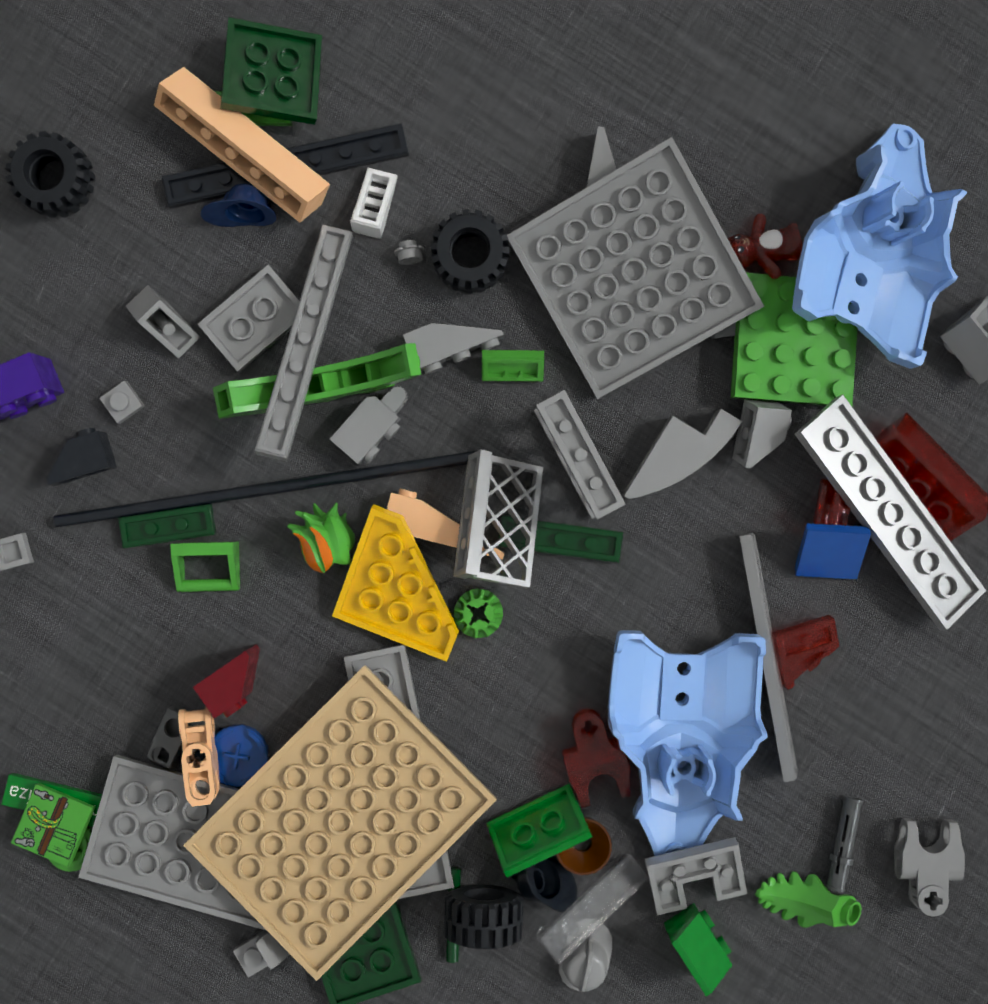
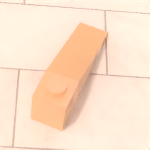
[387,488,504,559]

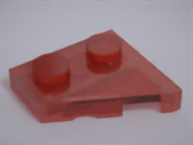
[772,615,839,690]

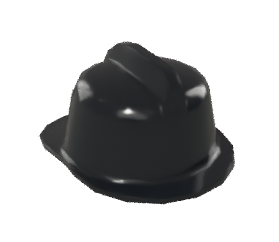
[512,857,577,912]

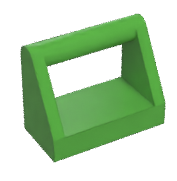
[171,541,240,592]

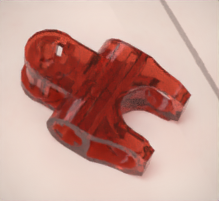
[562,708,631,808]

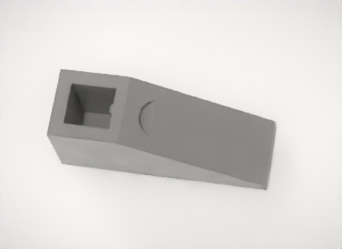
[403,323,504,375]

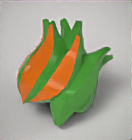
[287,503,355,573]

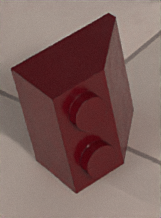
[193,644,260,719]

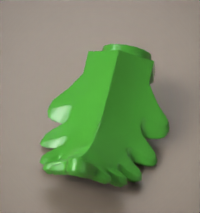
[755,872,862,928]

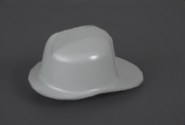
[559,918,612,992]

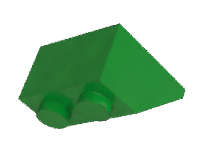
[664,903,732,997]

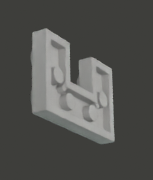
[645,837,747,915]

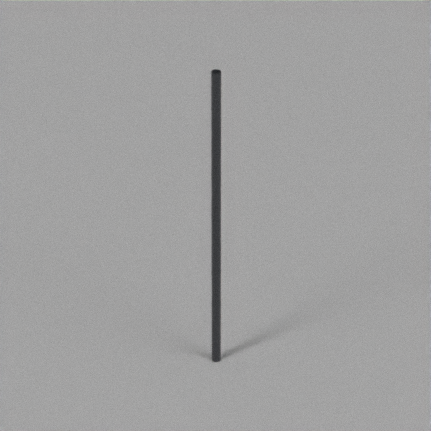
[54,450,478,527]

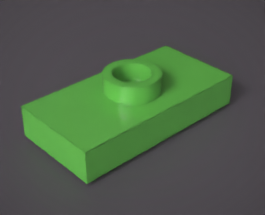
[482,350,544,382]

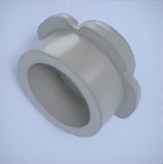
[394,240,424,265]

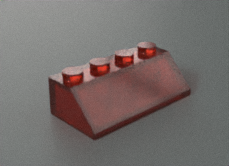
[875,412,988,541]

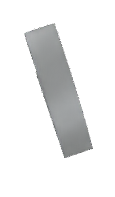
[621,409,742,499]

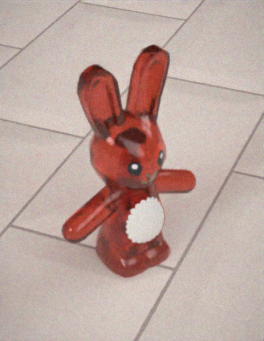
[727,214,803,279]

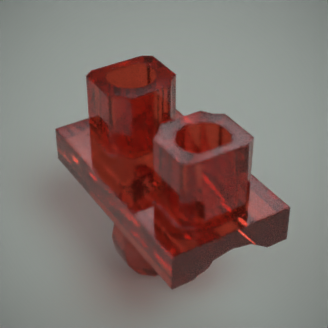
[813,479,850,526]

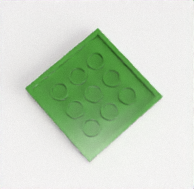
[731,273,857,406]

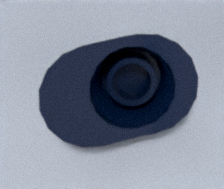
[201,184,276,227]

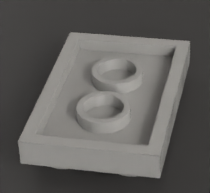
[198,264,299,373]

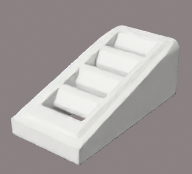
[350,167,398,239]

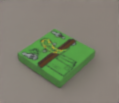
[11,783,96,867]

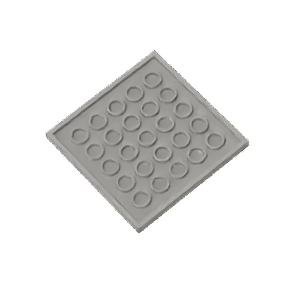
[507,137,764,399]

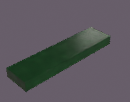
[498,515,623,563]

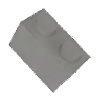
[940,296,988,385]

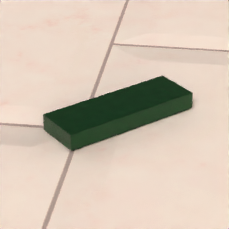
[118,504,216,548]

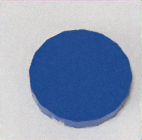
[214,724,269,787]

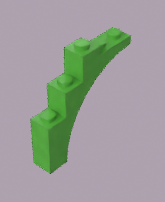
[213,343,422,419]

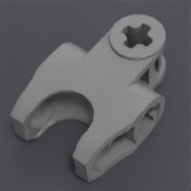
[894,818,965,917]

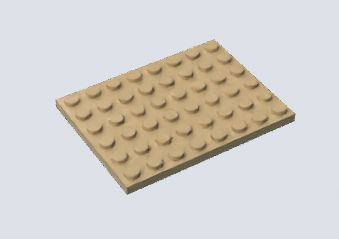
[183,665,497,981]

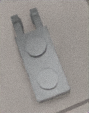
[330,386,409,465]

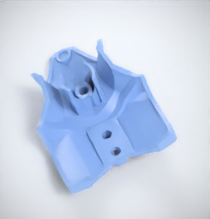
[792,123,967,369]
[608,630,768,856]

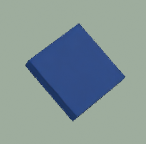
[794,523,871,579]

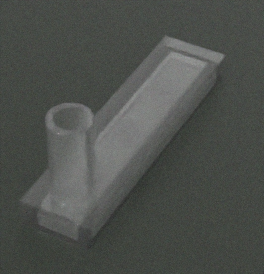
[537,854,649,964]

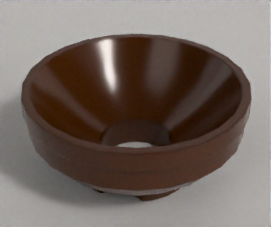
[556,817,612,875]

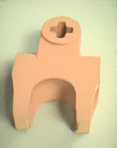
[178,707,220,807]

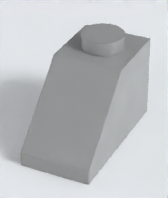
[126,285,200,359]
[732,399,792,468]

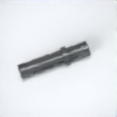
[826,795,863,893]

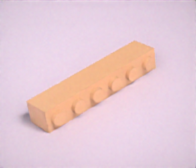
[154,67,330,223]

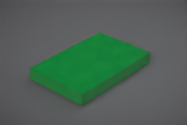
[486,784,593,877]

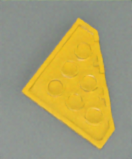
[332,504,459,662]

